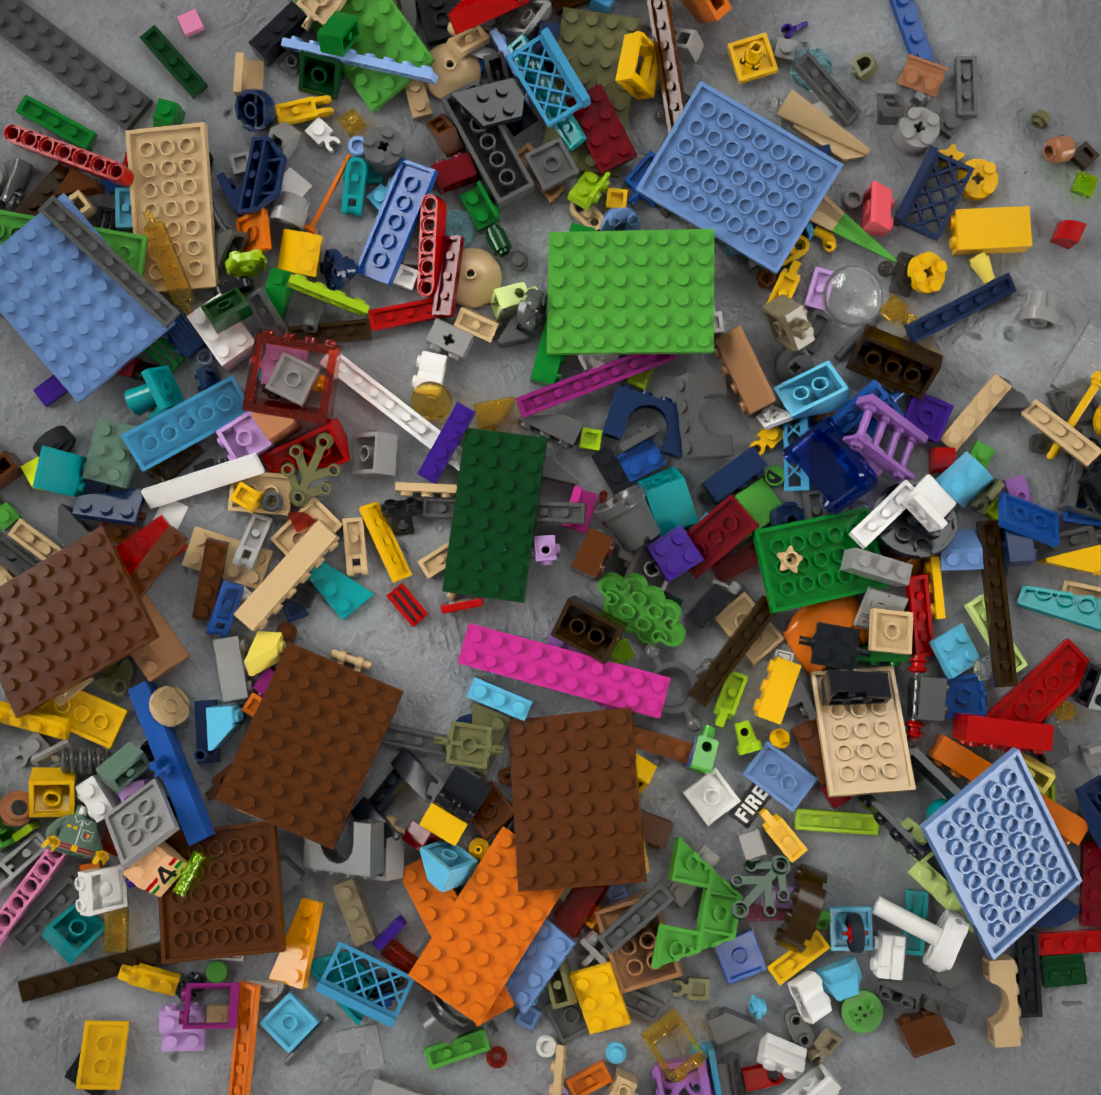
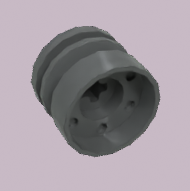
[418,994,471,1045]

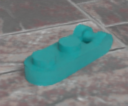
[341,157,368,217]

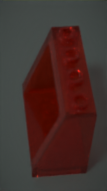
[242,329,342,424]

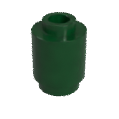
[485,225,512,257]

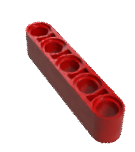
[417,194,447,298]

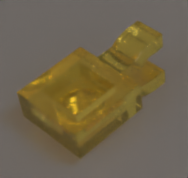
[879,294,917,325]

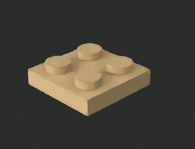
[868,608,913,655]

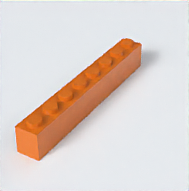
[926,734,1088,846]

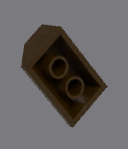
[550,595,628,664]

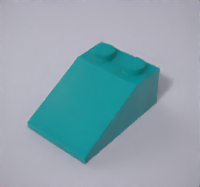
[32,445,87,498]

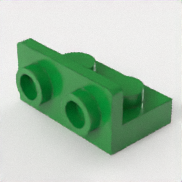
[459,181,501,233]

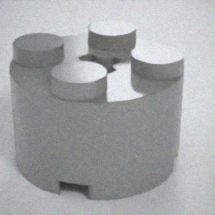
[892,107,940,156]

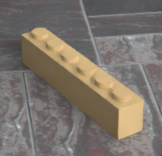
[234,520,340,631]

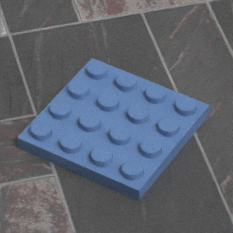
[505,918,577,1014]

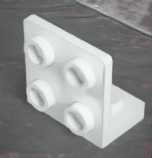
[901,474,956,532]

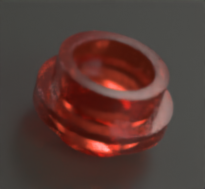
[486,1046,507,1068]

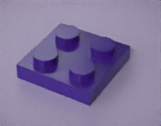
[904,394,954,444]
[645,525,704,583]

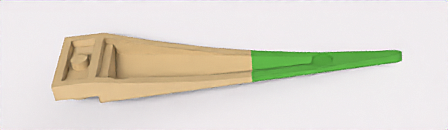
[809,195,897,263]

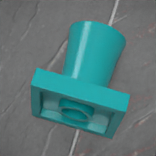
[124,365,185,416]

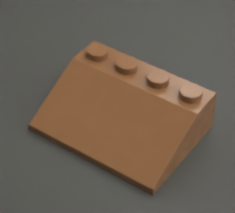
[594,888,683,994]

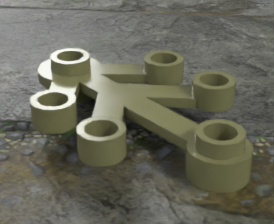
[281,432,341,507]

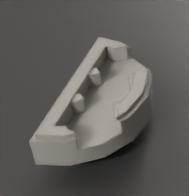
[245,977,284,1002]

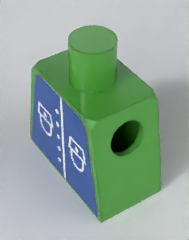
[685,725,719,775]

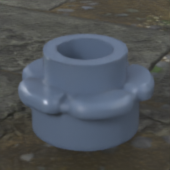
[196,348,216,367]

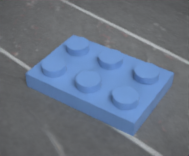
[742,740,817,812]

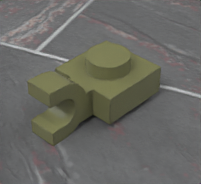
[969,479,1005,515]

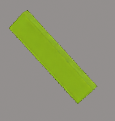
[794,808,879,836]

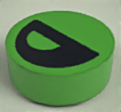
[763,465,784,486]

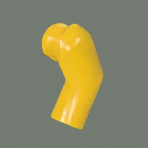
[813,225,836,252]

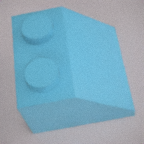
[936,451,995,508]
[206,703,246,751]
[420,840,478,893]

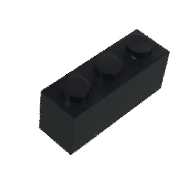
[249,1,307,67]

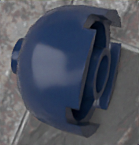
[235,89,276,132]

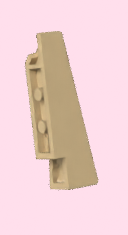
[776,90,870,163]

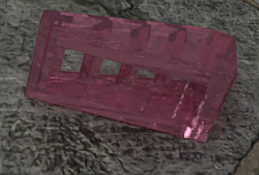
[740,903,785,921]

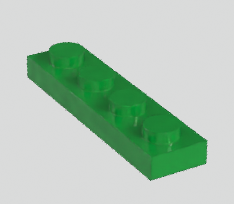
[16,94,98,151]

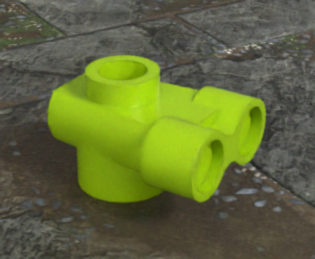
[734,720,763,756]

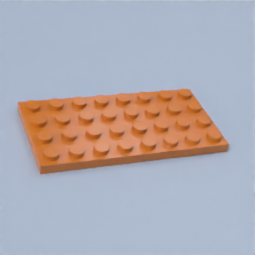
[408,826,564,1025]

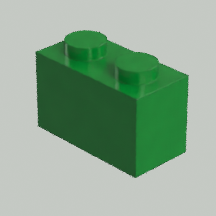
[317,11,360,57]

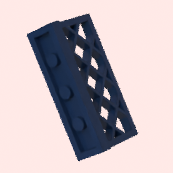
[893,146,975,241]

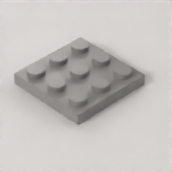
[104,778,180,869]

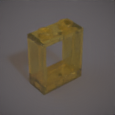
[641,1008,708,1083]

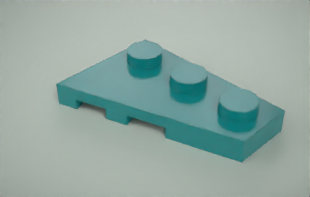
[309,561,375,620]

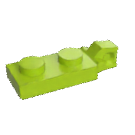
[713,671,749,728]

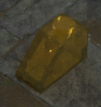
[474,396,516,431]

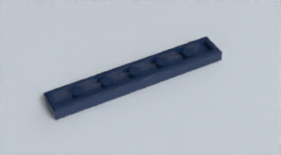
[904,273,1016,344]

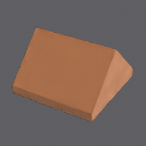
[252,412,302,446]

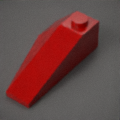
[447,0,530,35]
[261,417,350,473]

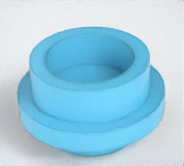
[605,1041,627,1064]

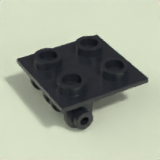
[434,765,491,824]

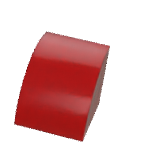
[1050,220,1087,250]
[929,447,956,475]

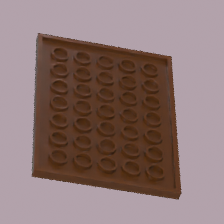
[0,526,159,718]
[215,642,404,850]
[508,707,647,892]

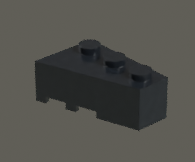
[821,669,891,706]

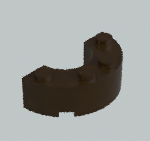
[774,863,827,954]

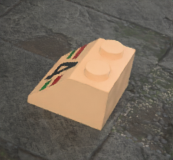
[123,841,190,897]

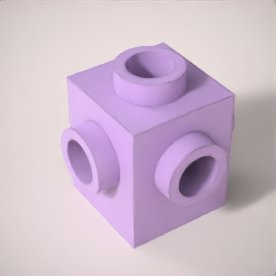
[531,535,560,566]

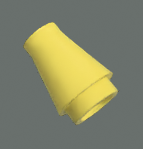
[969,251,995,284]

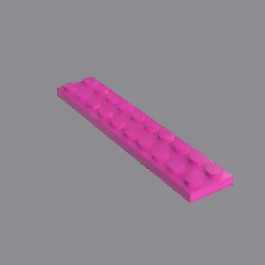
[458,623,671,719]

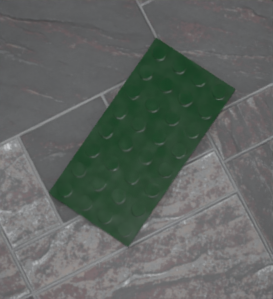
[442,428,548,603]

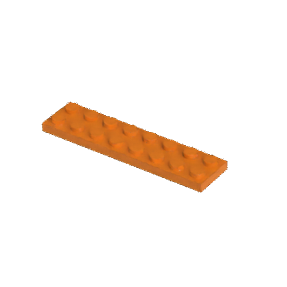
[401,858,515,1027]

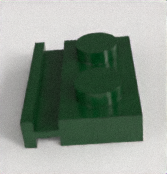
[1039,953,1087,988]

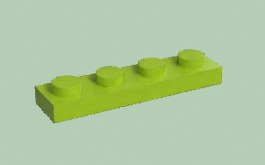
[287,274,370,317]

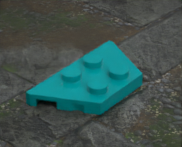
[310,950,375,1026]

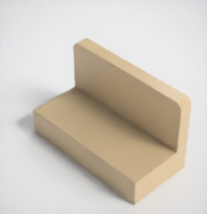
[233,52,265,98]
[454,307,502,343]

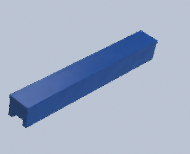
[128,681,216,846]

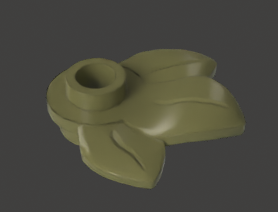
[95,659,135,697]

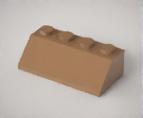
[713,325,776,418]
[130,594,191,682]

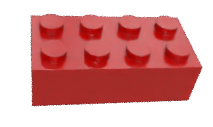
[952,712,1054,754]

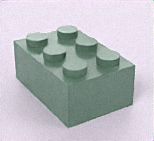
[82,418,138,489]

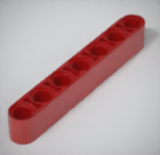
[3,124,134,187]

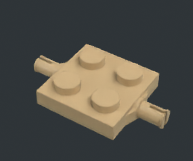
[296,0,347,32]

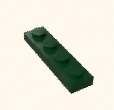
[139,25,209,100]

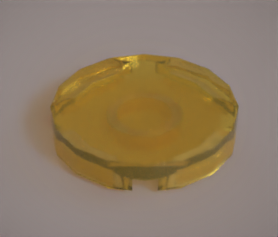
[411,381,452,421]

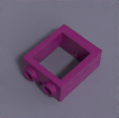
[178,983,240,1029]

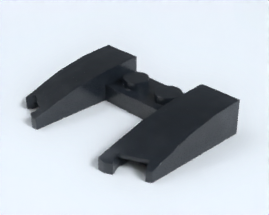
[351,747,439,848]

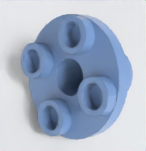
[600,207,640,231]

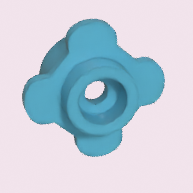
[749,994,767,1020]

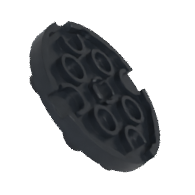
[872,481,958,559]

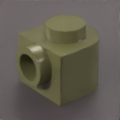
[851,53,878,82]

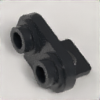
[381,497,422,535]

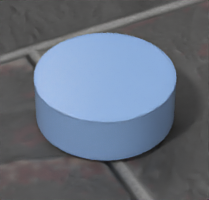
[348,136,364,158]

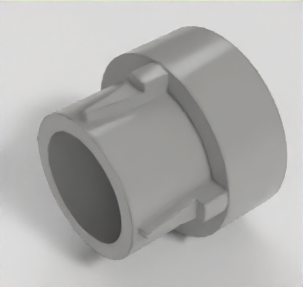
[269,191,309,231]
[1020,291,1060,330]

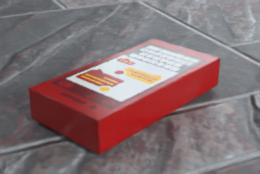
[440,596,483,614]

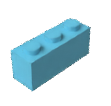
[466,676,533,721]

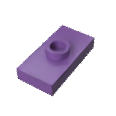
[1002,475,1034,504]

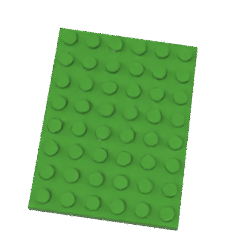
[547,229,715,355]

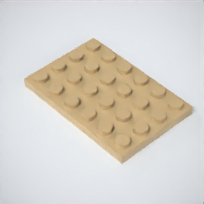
[810,666,916,797]

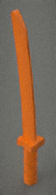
[304,154,351,234]

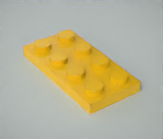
[37,689,130,749]

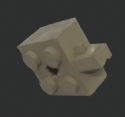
[762,294,815,351]

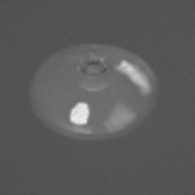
[822,266,883,328]

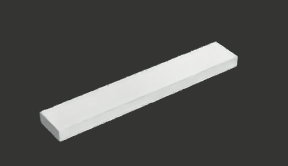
[141,453,265,509]

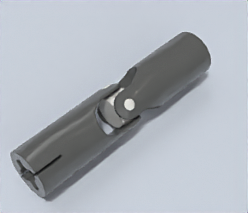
[0,158,33,212]

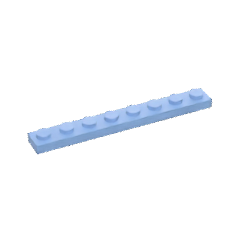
[281,36,439,85]

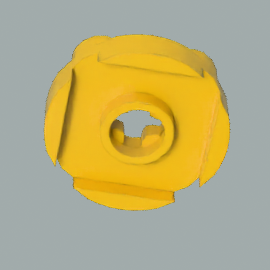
[956,159,998,201]
[907,252,947,294]

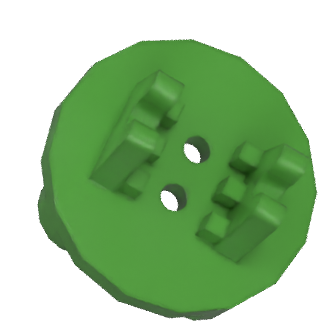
[840,988,883,1033]

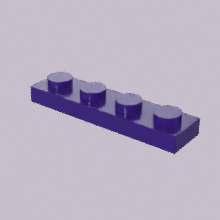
[417,402,476,484]

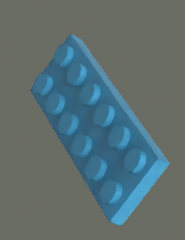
[120,375,254,472]

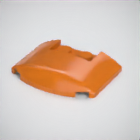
[782,595,869,676]

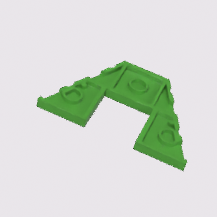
[651,837,743,969]

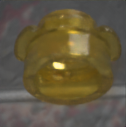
[1054,700,1076,721]

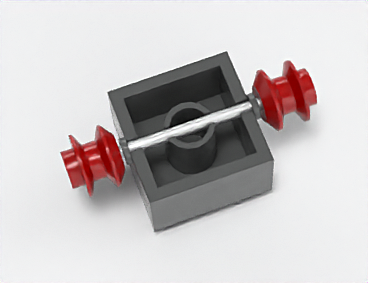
[904,655,949,740]

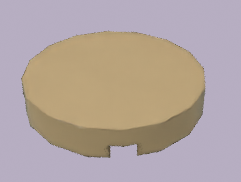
[149,686,190,727]

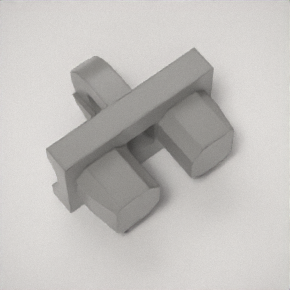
[578,929,610,967]

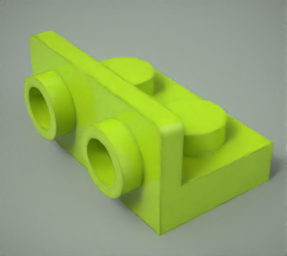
[567,170,611,211]

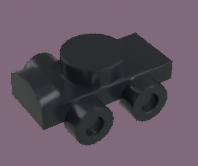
[175,972,207,1002]

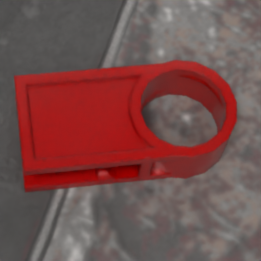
[741,1064,785,1092]

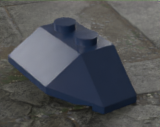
[237,135,287,215]

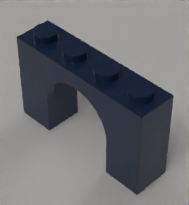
[602,384,683,459]

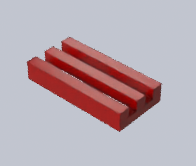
[386,583,429,627]

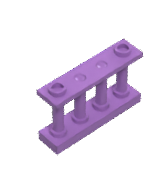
[843,394,928,482]

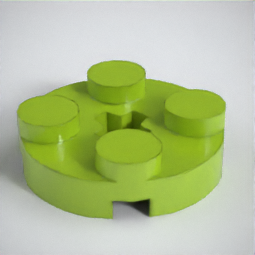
[225,249,268,278]

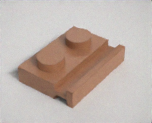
[897,54,948,97]

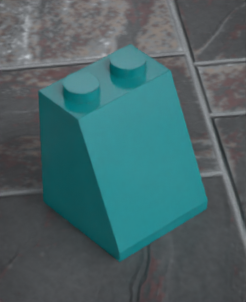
[637,466,699,536]

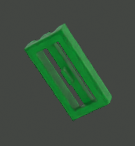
[145,337,186,374]

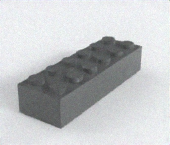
[441,79,535,211]

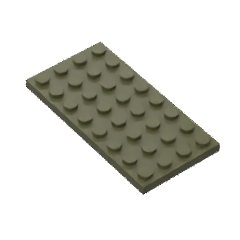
[542,7,643,178]

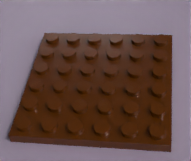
[158,821,286,964]

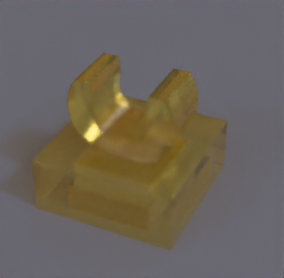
[337,108,366,138]

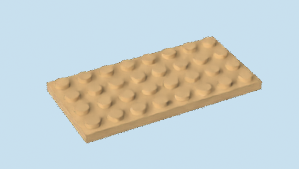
[125,122,219,293]

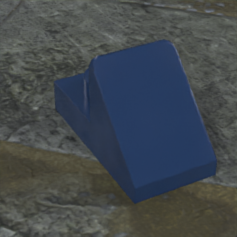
[216,172,243,218]

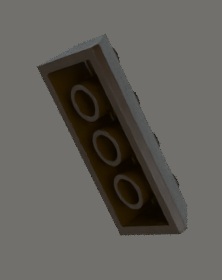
[845,324,943,400]

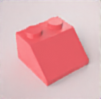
[861,181,894,236]

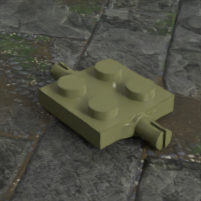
[434,721,505,769]

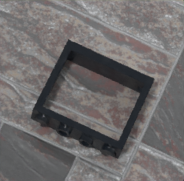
[857,745,961,862]

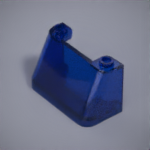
[782,414,879,516]

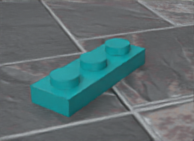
[902,888,929,956]

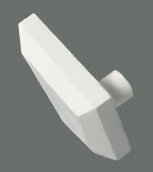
[755,405,793,430]

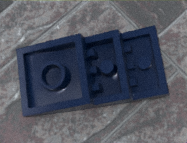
[1075,775,1101,850]

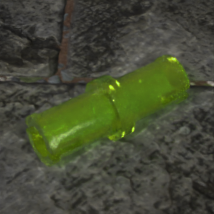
[173,850,205,896]

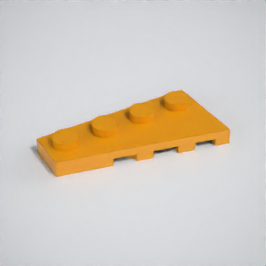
[269,898,324,989]

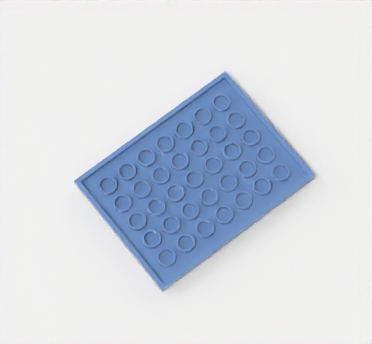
[635,80,844,274]
[0,193,176,403]
[919,747,1083,960]

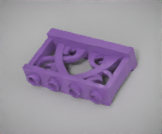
[652,1053,714,1095]

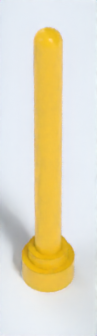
[1046,371,1101,460]

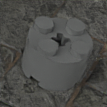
[363,126,406,176]

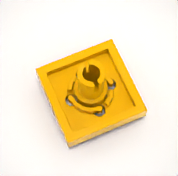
[727,32,778,84]

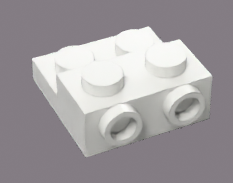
[74,864,128,916]

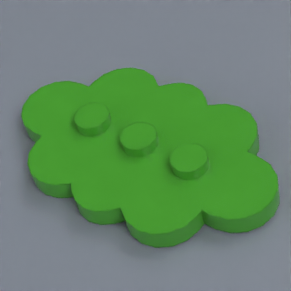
[598,572,686,647]

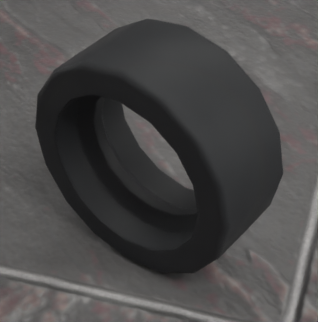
[33,425,76,457]

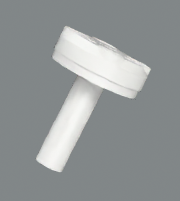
[872,896,970,972]

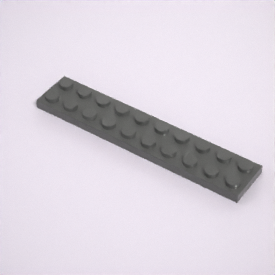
[0,0,153,130]

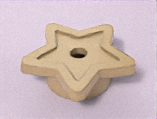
[777,546,803,573]

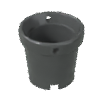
[594,484,661,552]

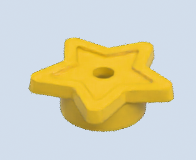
[938,144,965,167]

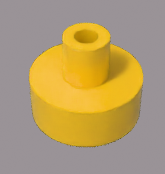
[468,836,490,859]

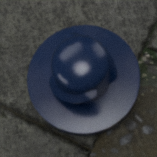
[320,249,357,291]

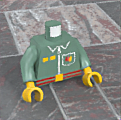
[42,806,109,865]

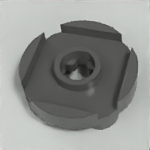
[517,289,548,331]

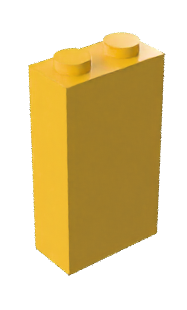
[947,206,1032,256]

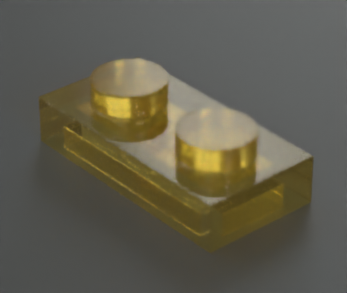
[104,908,129,952]

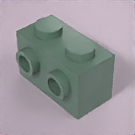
[95,741,150,794]

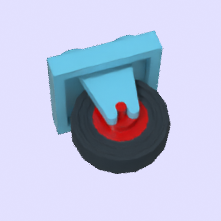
[828,905,873,953]

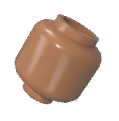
[1043,135,1076,164]

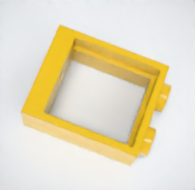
[615,31,659,100]

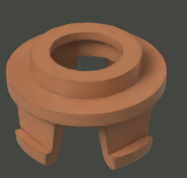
[0,791,33,827]

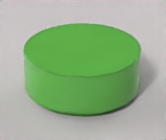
[206,959,229,983]

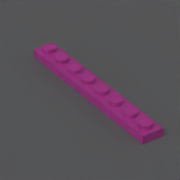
[515,354,675,419]

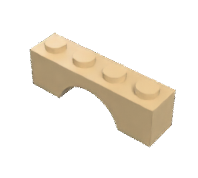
[982,954,1023,1048]

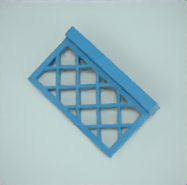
[506,27,591,128]
[315,941,414,1028]

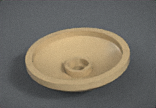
[424,42,482,100]
[456,248,502,308]

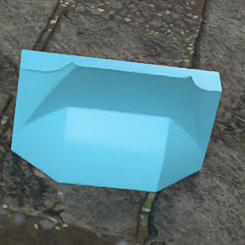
[815,956,862,1001]

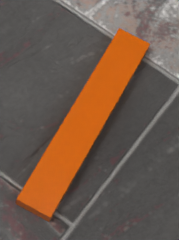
[228,980,261,1095]

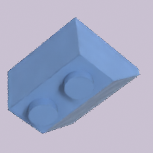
[933,529,984,571]

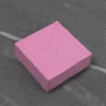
[177,9,205,37]

